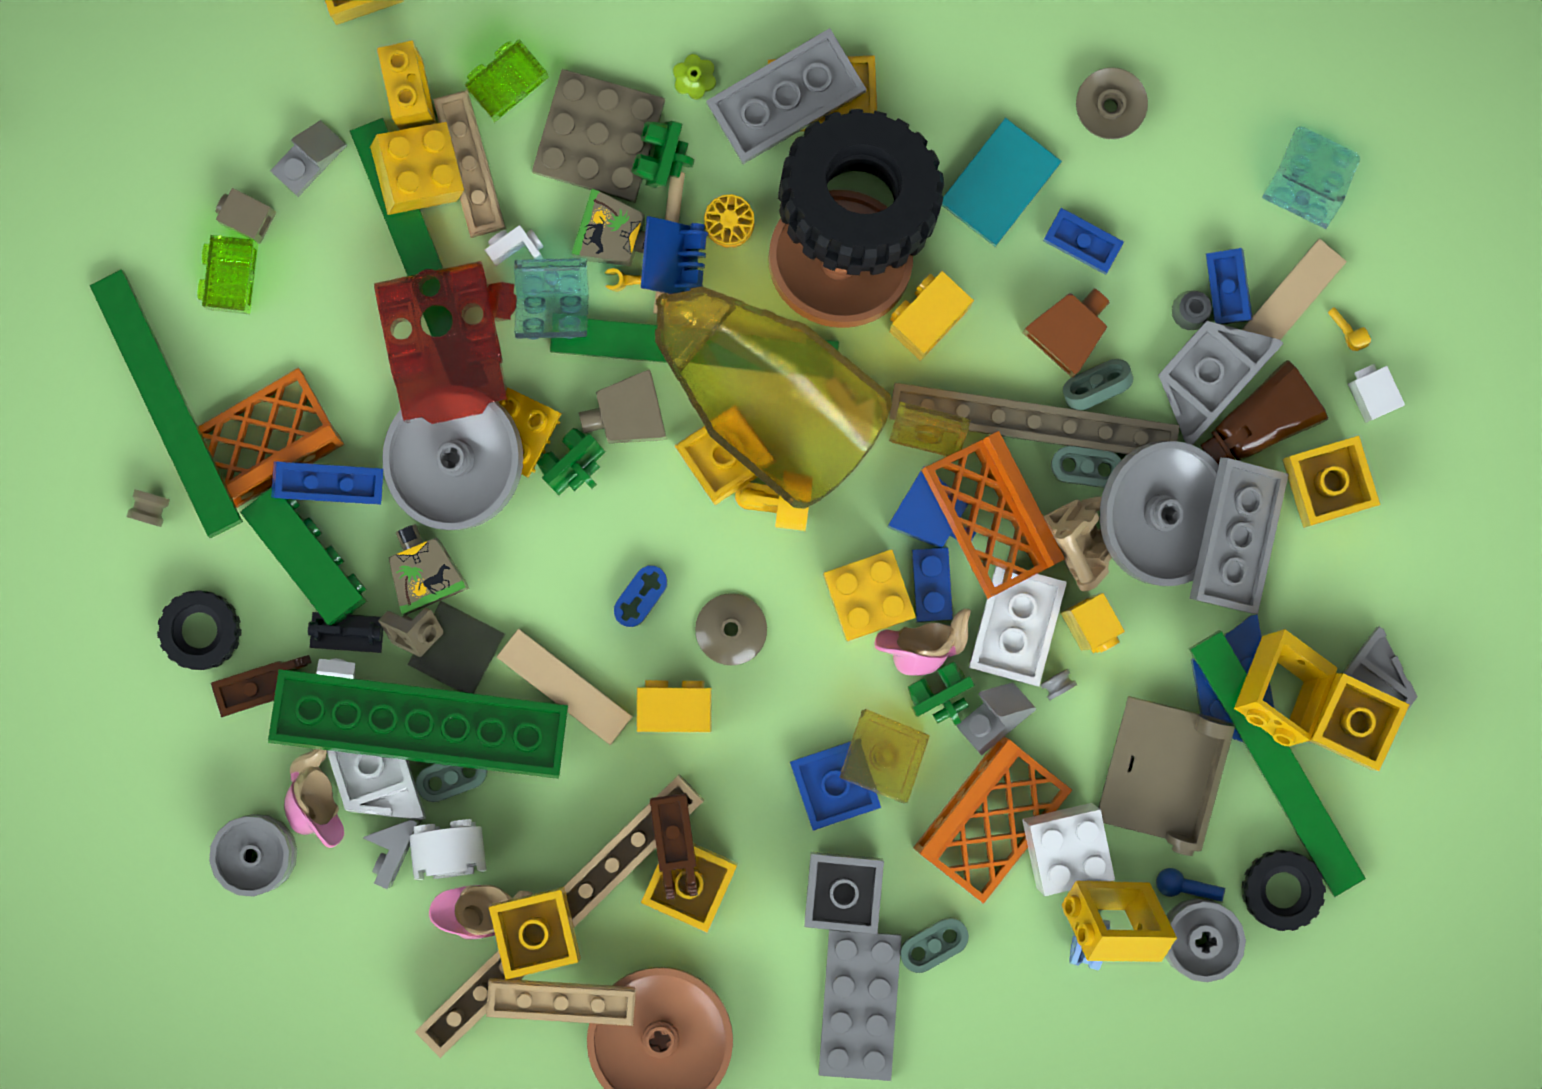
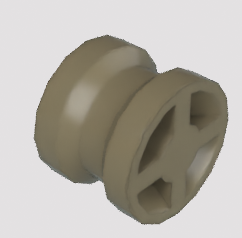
[126,489,170,527]

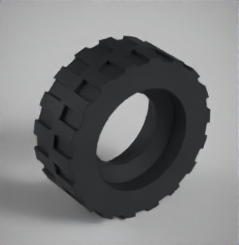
[157,590,242,670]
[1242,850,1326,931]

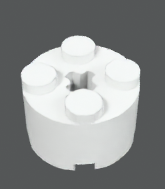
[409,819,487,880]

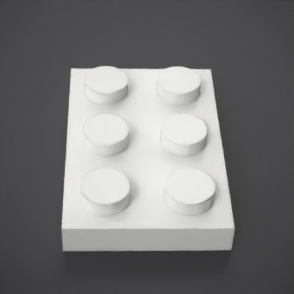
[969,566,1067,687]

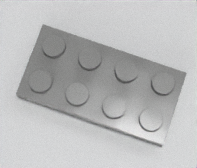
[706,28,867,164]
[1189,457,1289,614]
[819,930,901,1081]

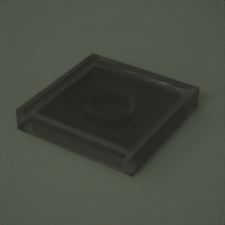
[407,601,505,694]

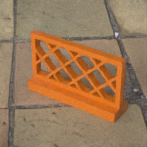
[198,368,344,508]
[921,431,1065,599]
[913,736,1072,904]

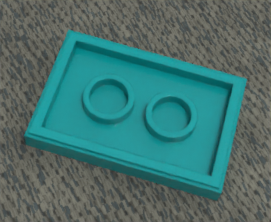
[942,118,1062,247]

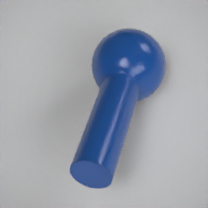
[1156,868,1225,902]

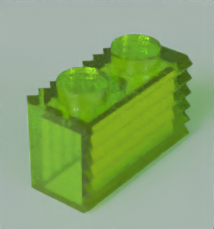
[465,39,549,123]
[197,235,258,314]

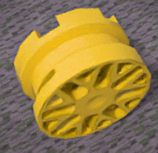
[704,194,754,248]

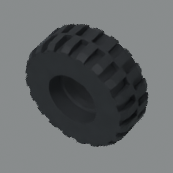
[778,109,944,276]

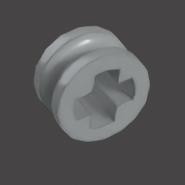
[1040,669,1077,700]

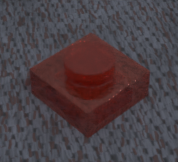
[484,282,517,322]

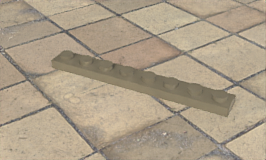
[889,383,1180,455]

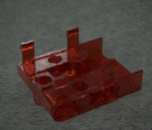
[374,261,510,424]

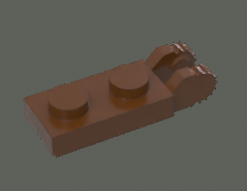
[211,655,312,717]
[650,793,698,900]

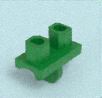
[631,121,695,188]
[537,428,606,496]
[908,662,975,726]

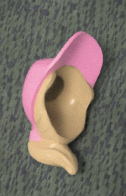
[874,609,971,676]
[284,749,344,848]
[429,885,533,940]

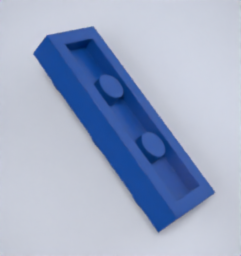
[271,461,383,505]

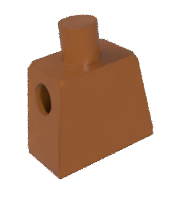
[1022,288,1110,378]

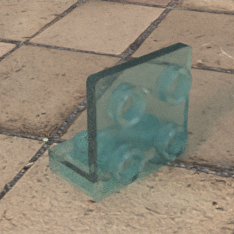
[514,258,589,339]

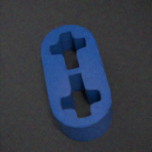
[614,566,667,627]

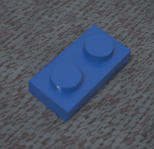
[1043,208,1124,275]
[1206,248,1253,325]
[912,548,953,622]

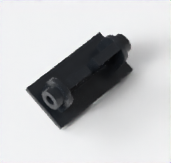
[308,612,384,653]

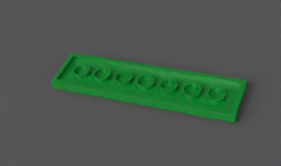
[268,669,568,779]

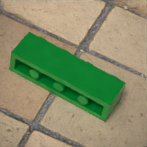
[240,487,367,626]

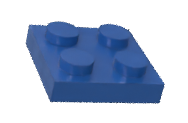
[790,739,881,831]

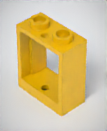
[377,40,437,130]
[1234,629,1338,747]
[1061,881,1177,962]

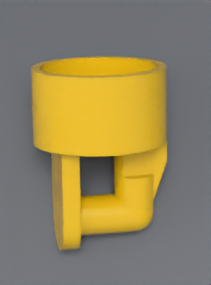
[735,474,813,531]

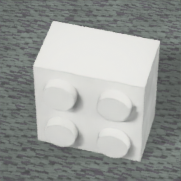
[1022,803,1115,896]

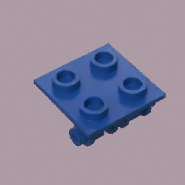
[641,216,708,299]

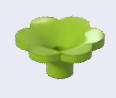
[673,54,716,100]

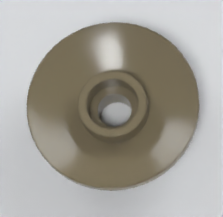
[1076,68,1148,139]
[695,594,767,665]

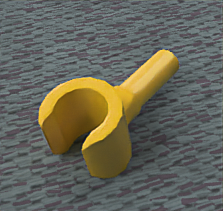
[605,268,642,292]
[1328,307,1371,351]

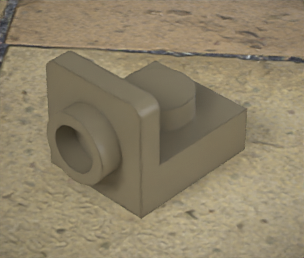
[378,608,443,657]

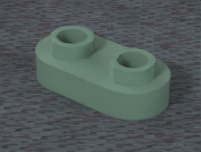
[1063,359,1133,410]
[1051,446,1121,488]
[416,764,487,802]
[900,917,969,973]

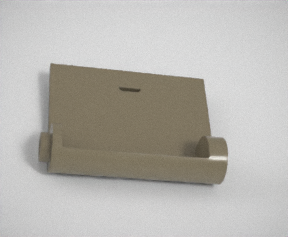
[1098,696,1235,856]

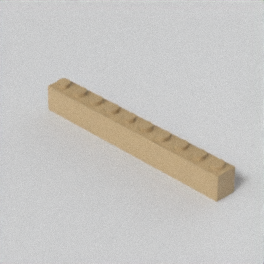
[415,774,704,1058]

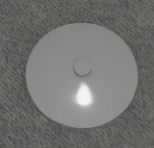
[382,385,523,530]
[1100,441,1219,586]

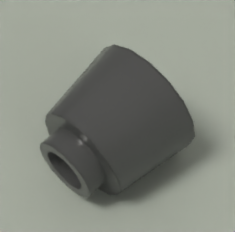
[1172,291,1212,330]

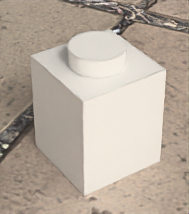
[1348,364,1405,423]

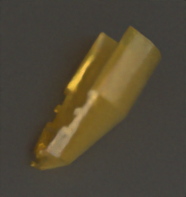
[655,286,892,509]

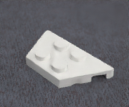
[327,750,426,820]

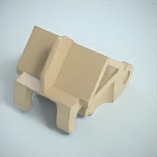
[1043,497,1112,591]

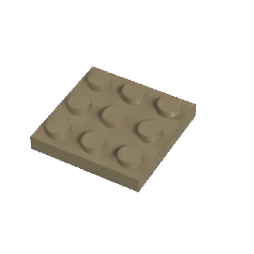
[532,69,665,203]

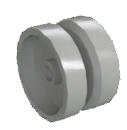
[209,814,297,897]
[1165,898,1246,982]

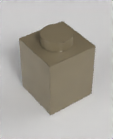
[215,188,276,244]

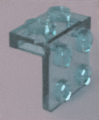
[1262,126,1360,229]

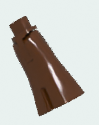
[1200,360,1328,465]

